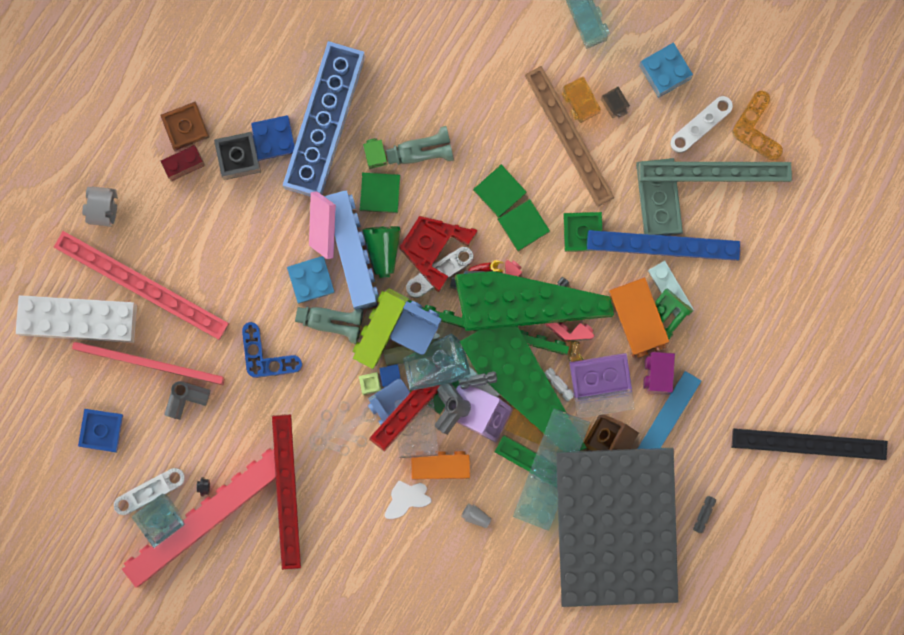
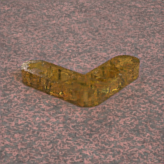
[732,91,783,161]

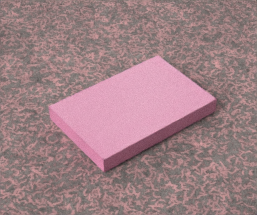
[309,191,336,259]

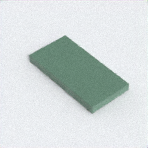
[636,158,683,236]

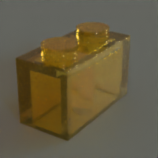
[561,76,601,123]

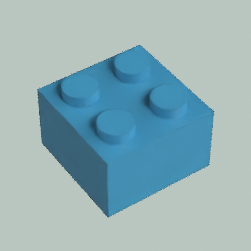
[639,42,693,98]

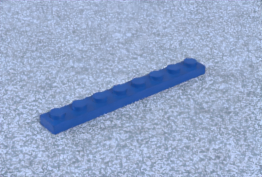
[587,230,740,261]

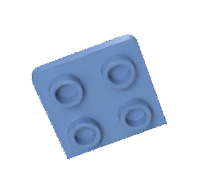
[391,301,441,355]
[368,379,410,425]

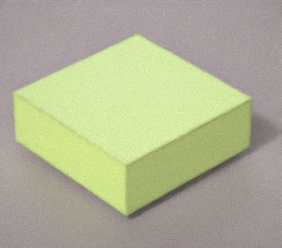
[359,372,381,395]

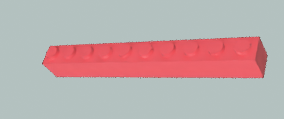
[122,448,276,588]

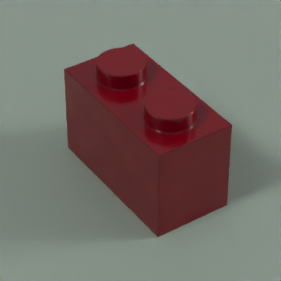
[160,145,205,182]

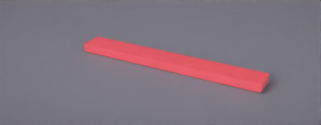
[72,342,225,385]

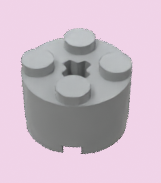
[82,186,118,227]

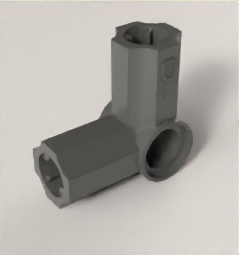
[164,381,211,420]
[435,382,471,435]

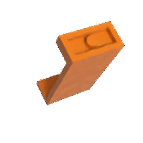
[608,277,669,358]

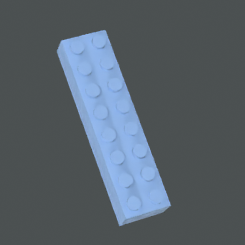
[283,41,365,197]

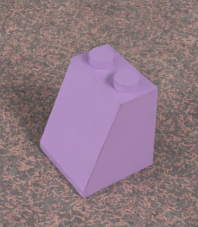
[456,385,513,443]

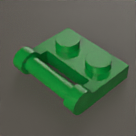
[655,288,693,340]

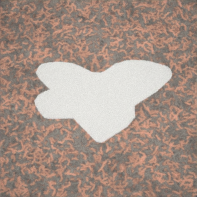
[385,481,431,519]

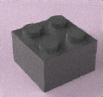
[214,132,261,180]

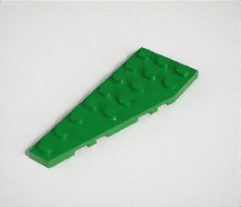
[455,271,614,331]

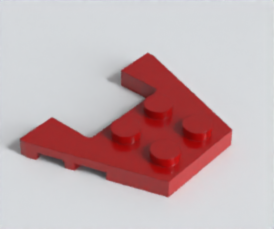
[399,216,478,292]

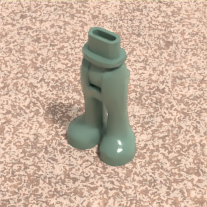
[386,126,454,165]
[295,307,363,344]

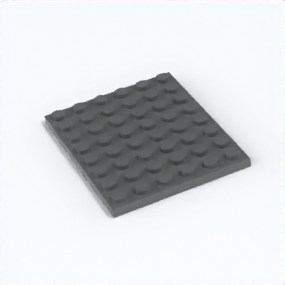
[556,448,678,607]

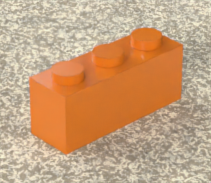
[411,451,470,480]

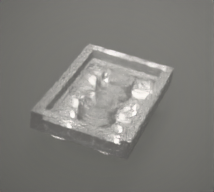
[395,399,438,458]

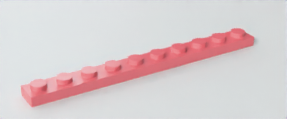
[54,231,229,340]

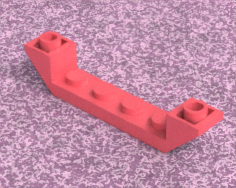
[505,260,595,342]

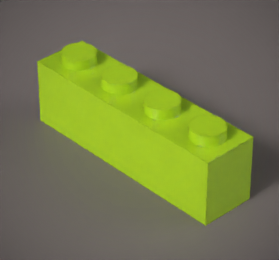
[352,288,409,369]

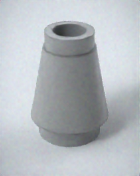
[461,504,491,528]

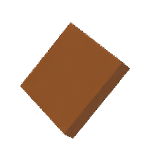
[160,101,209,151]

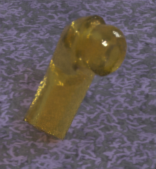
[568,341,584,362]

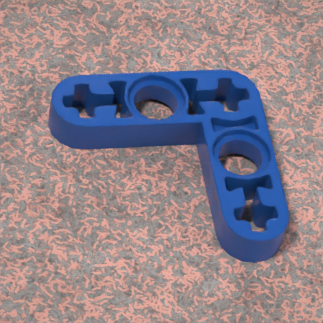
[242,322,303,378]

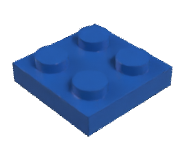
[251,115,295,161]
[78,408,123,453]

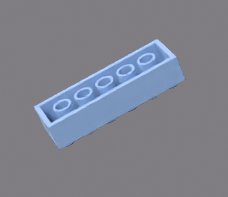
[324,190,379,309]

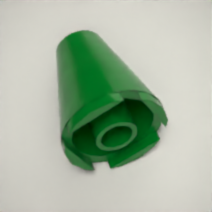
[362,226,401,278]

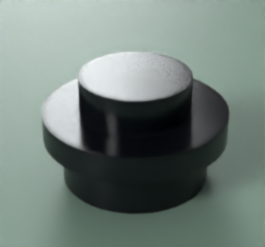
[197,477,210,497]

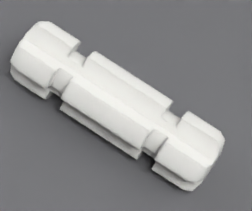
[544,368,574,401]

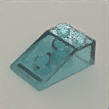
[403,333,471,390]

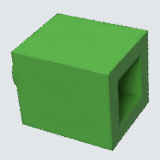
[363,138,388,169]

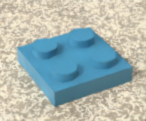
[287,256,335,304]

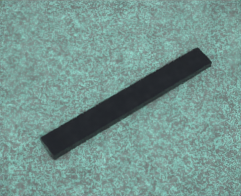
[731,428,888,460]

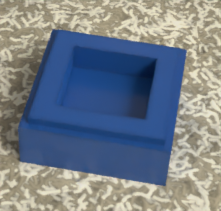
[379,364,401,387]

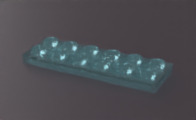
[513,408,590,531]

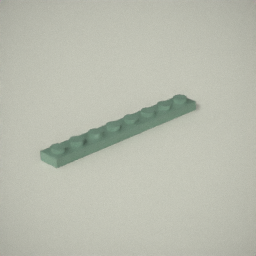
[639,161,792,182]

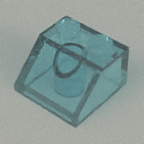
[132,493,185,548]

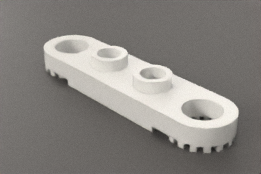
[670,96,733,153]
[406,247,474,298]
[114,468,185,515]

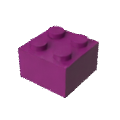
[643,352,675,395]

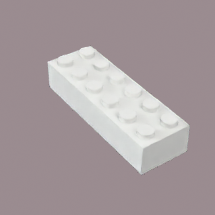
[16,295,137,343]

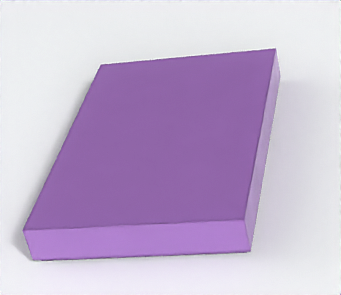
[569,353,632,401]

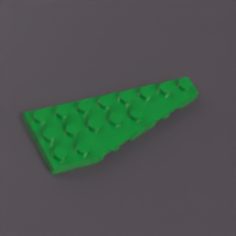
[459,326,586,452]

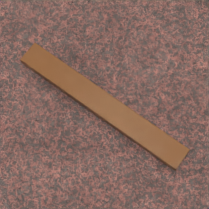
[525,66,614,207]

